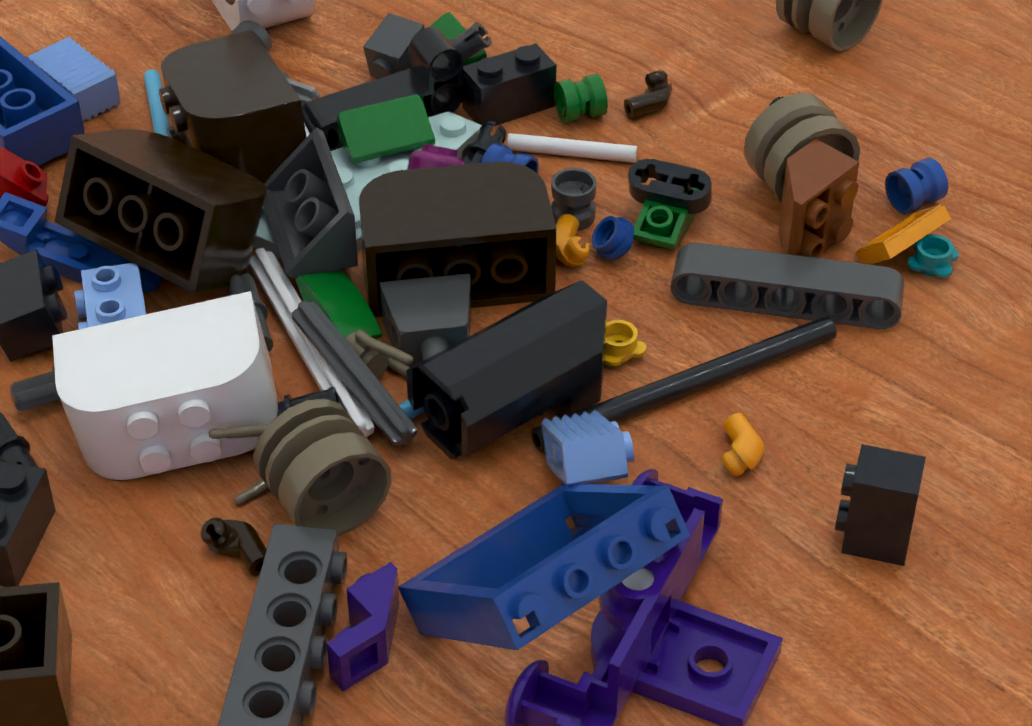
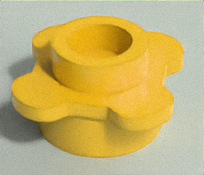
[605,320,646,366]

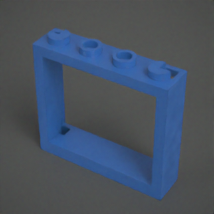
[398,484,690,650]

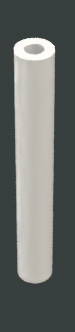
[507,133,638,163]

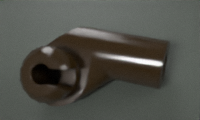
[624,70,672,119]
[201,517,267,576]

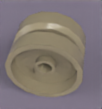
[744,93,860,203]

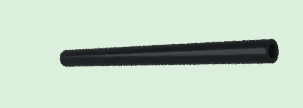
[531,316,837,452]

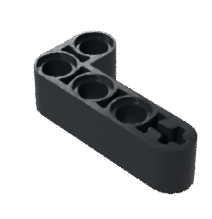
[302,27,464,151]

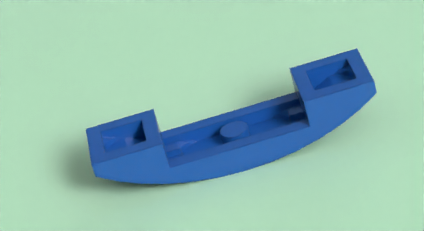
[0,192,163,292]

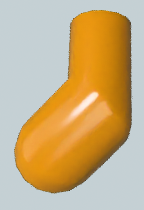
[556,214,590,267]
[721,413,765,477]

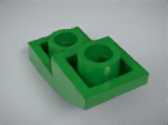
[633,188,699,250]
[296,270,383,340]

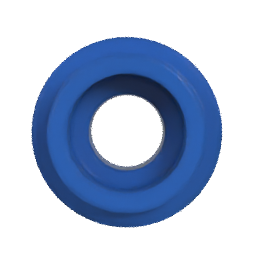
[592,216,634,261]

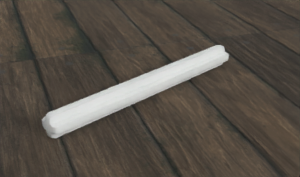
[249,248,375,438]

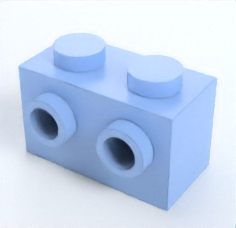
[74,263,146,329]

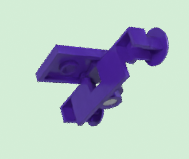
[505,469,783,726]

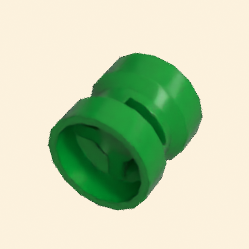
[554,74,608,123]

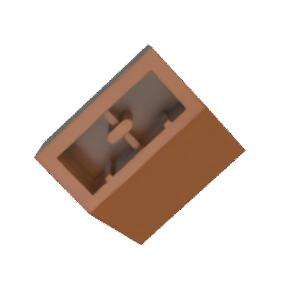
[779,138,859,258]

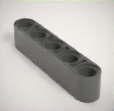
[670,243,904,329]

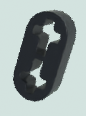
[628,159,712,214]

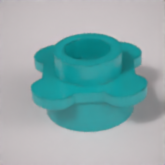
[907,234,959,278]

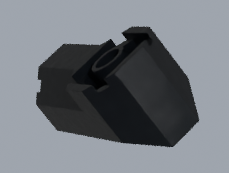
[406,280,607,459]

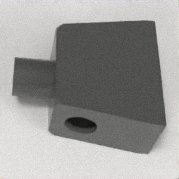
[380,273,471,367]

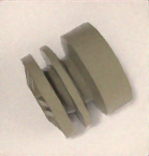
[776,0,883,52]
[253,399,392,537]

